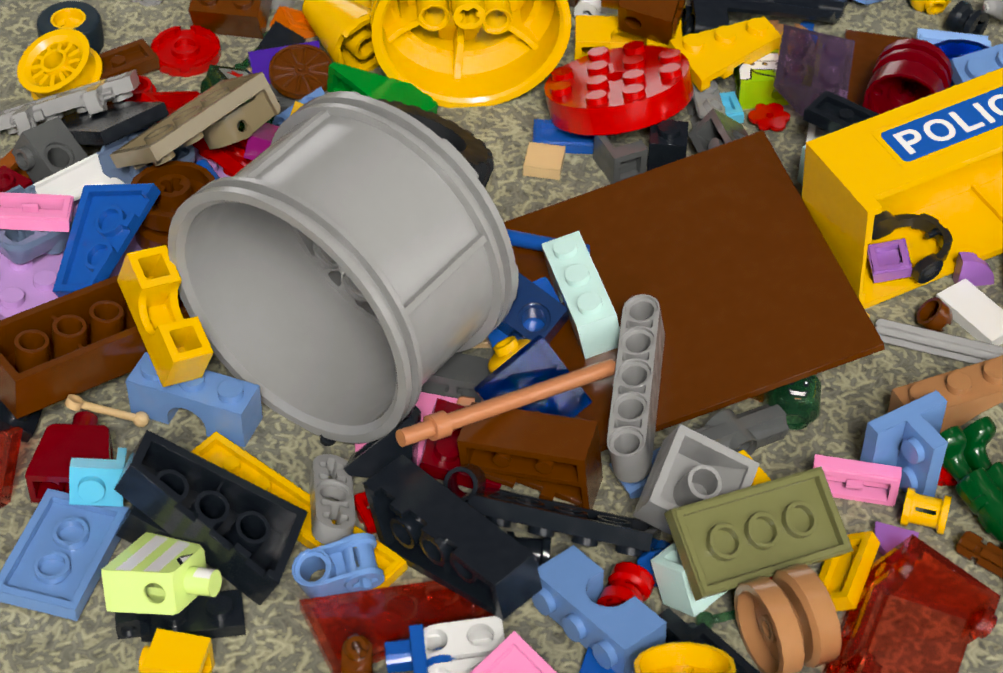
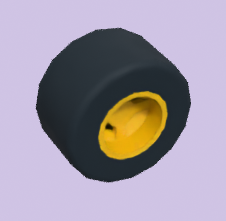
[37,1,104,54]

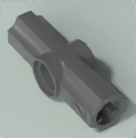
[694,404,789,456]

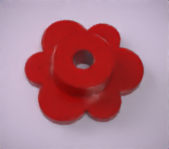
[748,103,790,131]

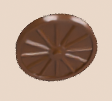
[269,44,333,99]

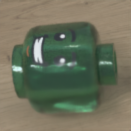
[766,375,821,430]

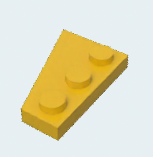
[668,16,781,92]

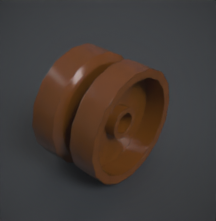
[131,161,215,250]

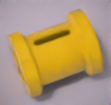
[900,487,952,535]

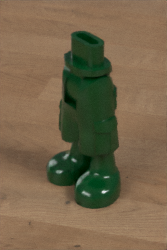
[940,416,1003,548]

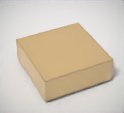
[523,142,566,180]

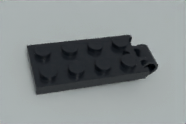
[443,464,662,557]

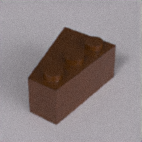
[457,402,603,509]

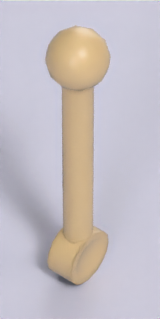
[64,394,149,427]

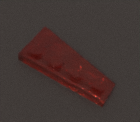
[299,581,495,673]

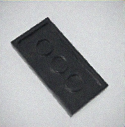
[61,101,169,146]

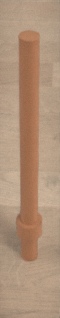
[396,359,616,447]

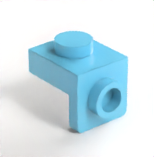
[69,447,127,507]

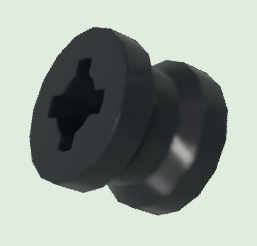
[945,0,989,35]

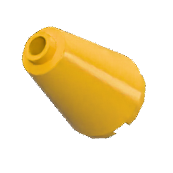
[302,0,379,72]

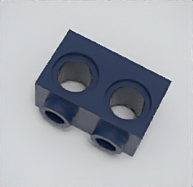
[497,272,568,353]

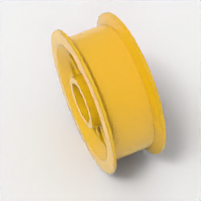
[17,28,103,100]

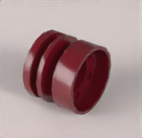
[863,38,953,114]

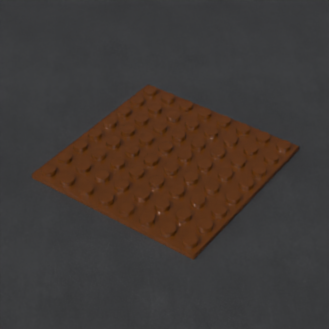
[504,130,885,452]

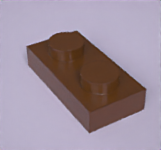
[99,38,160,80]

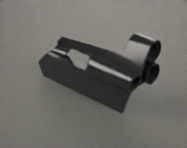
[681,0,852,36]

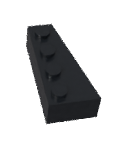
[114,430,308,605]
[363,454,542,620]

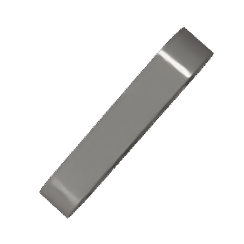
[309,454,356,545]

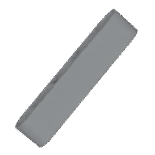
[607,294,665,483]

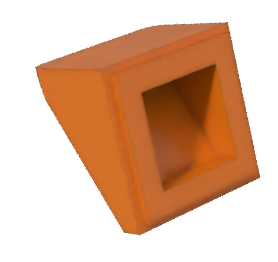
[270,6,317,39]

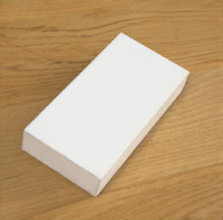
[936,278,1003,346]

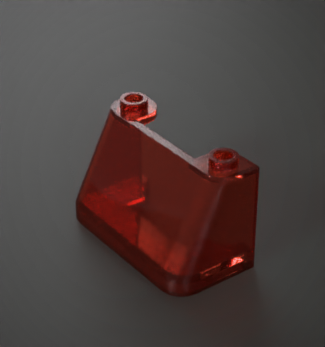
[823,534,1000,673]

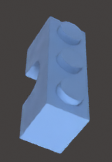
[126,352,263,447]
[532,545,667,673]

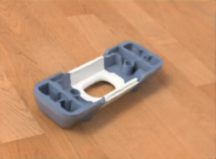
[0,123,195,264]

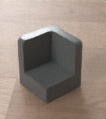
[593,135,648,184]

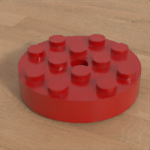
[544,41,694,135]

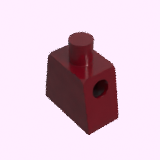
[25,411,114,503]

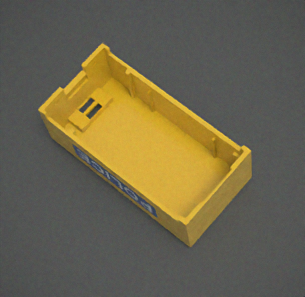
[802,68,1003,317]

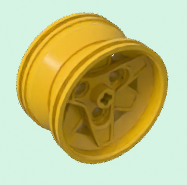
[370,0,571,108]

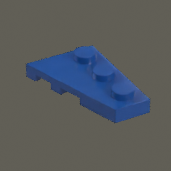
[52,183,161,297]

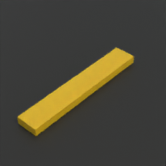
[191,431,408,596]

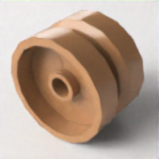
[734,563,842,673]

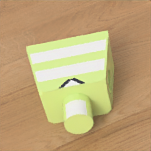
[101,532,222,615]

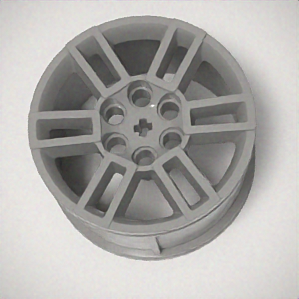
[168,91,518,444]

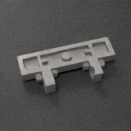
[0,69,140,137]

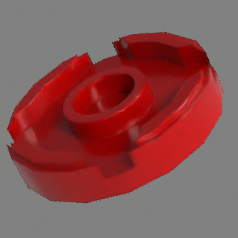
[151,25,221,77]

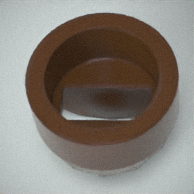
[916,297,953,332]

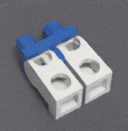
[385,616,505,673]

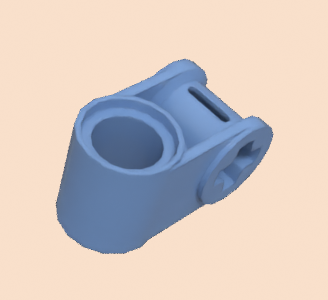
[292,533,385,602]

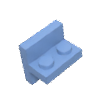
[860,390,948,497]

